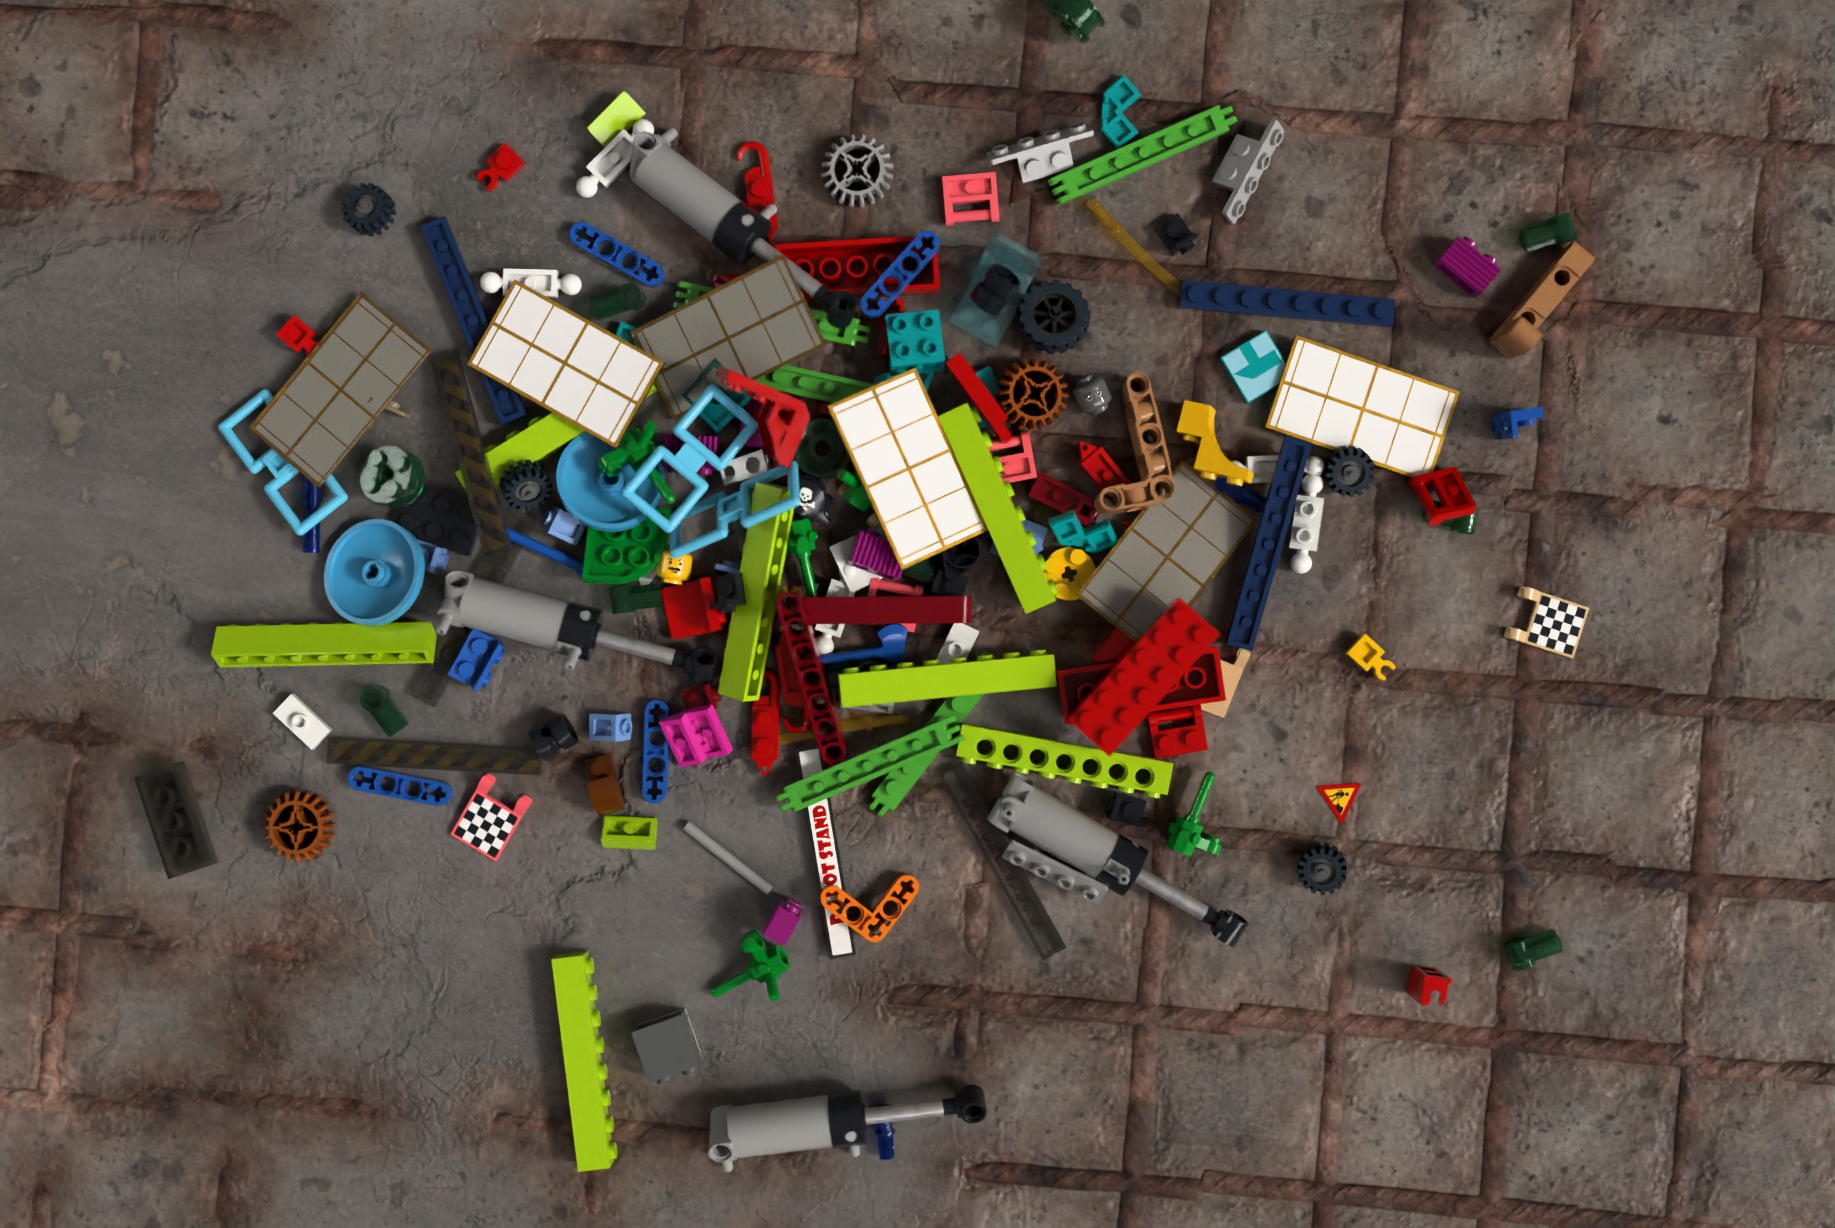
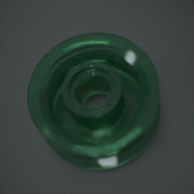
[1044,0,1105,43]
[794,418,851,479]
[360,446,425,509]

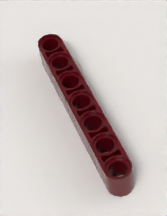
[776,584,846,765]
[786,596,972,624]

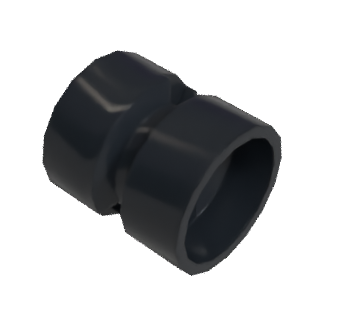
[970,263,1021,316]
[528,713,579,761]

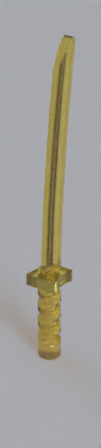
[1086,197,1181,297]
[779,714,910,746]

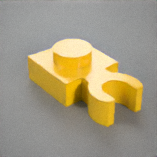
[1346,633,1396,680]

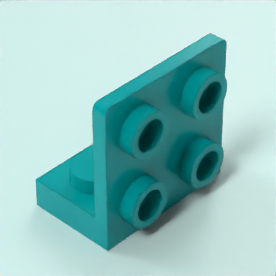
[885,310,945,376]

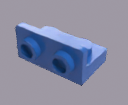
[1491,407,1544,440]
[447,629,505,692]

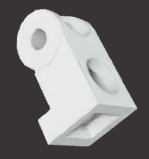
[720,449,772,486]

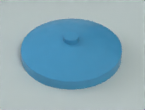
[556,429,665,532]
[324,519,425,626]

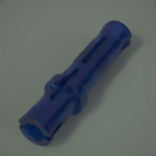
[301,475,323,553]

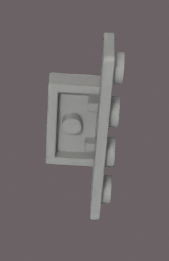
[1212,118,1284,224]
[986,122,1094,183]
[1002,840,1108,904]

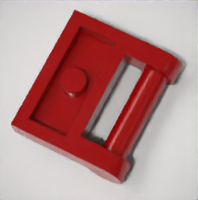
[1409,467,1477,526]
[1147,704,1208,759]

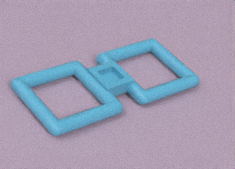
[621,384,759,533]
[218,389,348,536]
[670,460,800,559]

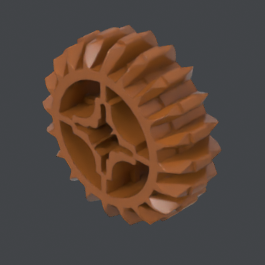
[996,358,1069,431]
[261,789,337,862]

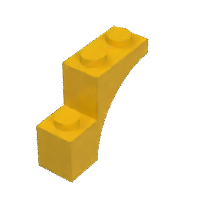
[1177,400,1253,486]

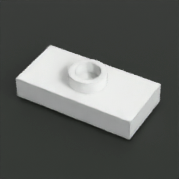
[936,623,980,665]
[273,694,332,750]

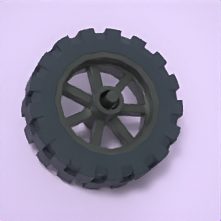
[1017,280,1091,354]

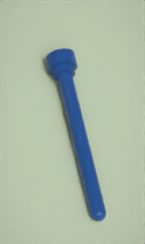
[476,516,584,579]

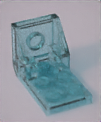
[949,232,1043,348]

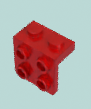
[662,577,727,640]

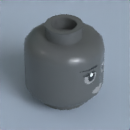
[1072,374,1111,416]

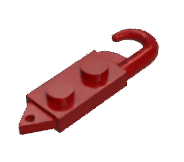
[737,141,779,244]
[1078,441,1146,529]
[774,630,812,734]
[751,669,780,777]

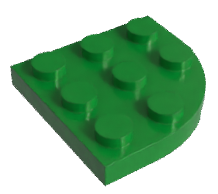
[582,508,672,584]

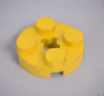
[1044,547,1096,601]

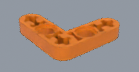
[819,874,919,942]

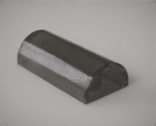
[134,761,218,879]

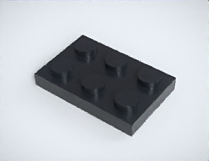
[395,480,481,556]

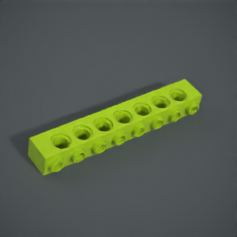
[956,723,1174,798]

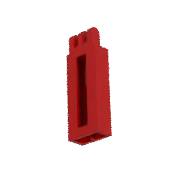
[945,352,1012,444]

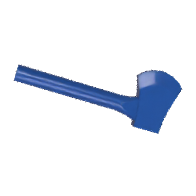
[821,624,908,665]

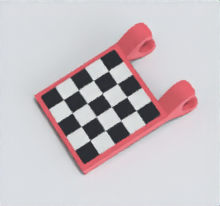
[450,773,532,861]

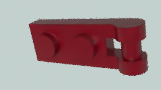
[1028,472,1100,528]

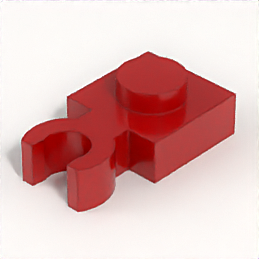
[476,143,526,192]
[276,315,323,359]

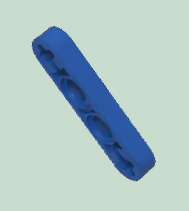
[570,222,665,288]
[860,231,940,318]
[642,699,671,804]
[348,766,453,806]

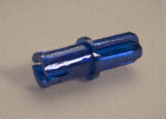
[1215,477,1266,513]
[874,1104,896,1160]

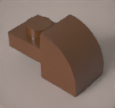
[585,754,625,816]

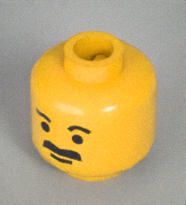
[655,545,693,585]

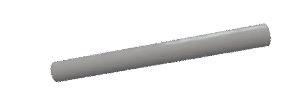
[683,821,773,895]

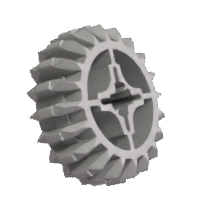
[821,134,893,208]

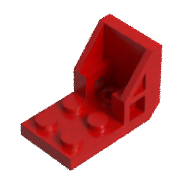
[715,365,810,468]

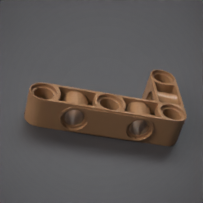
[1488,241,1595,359]
[1094,372,1175,515]

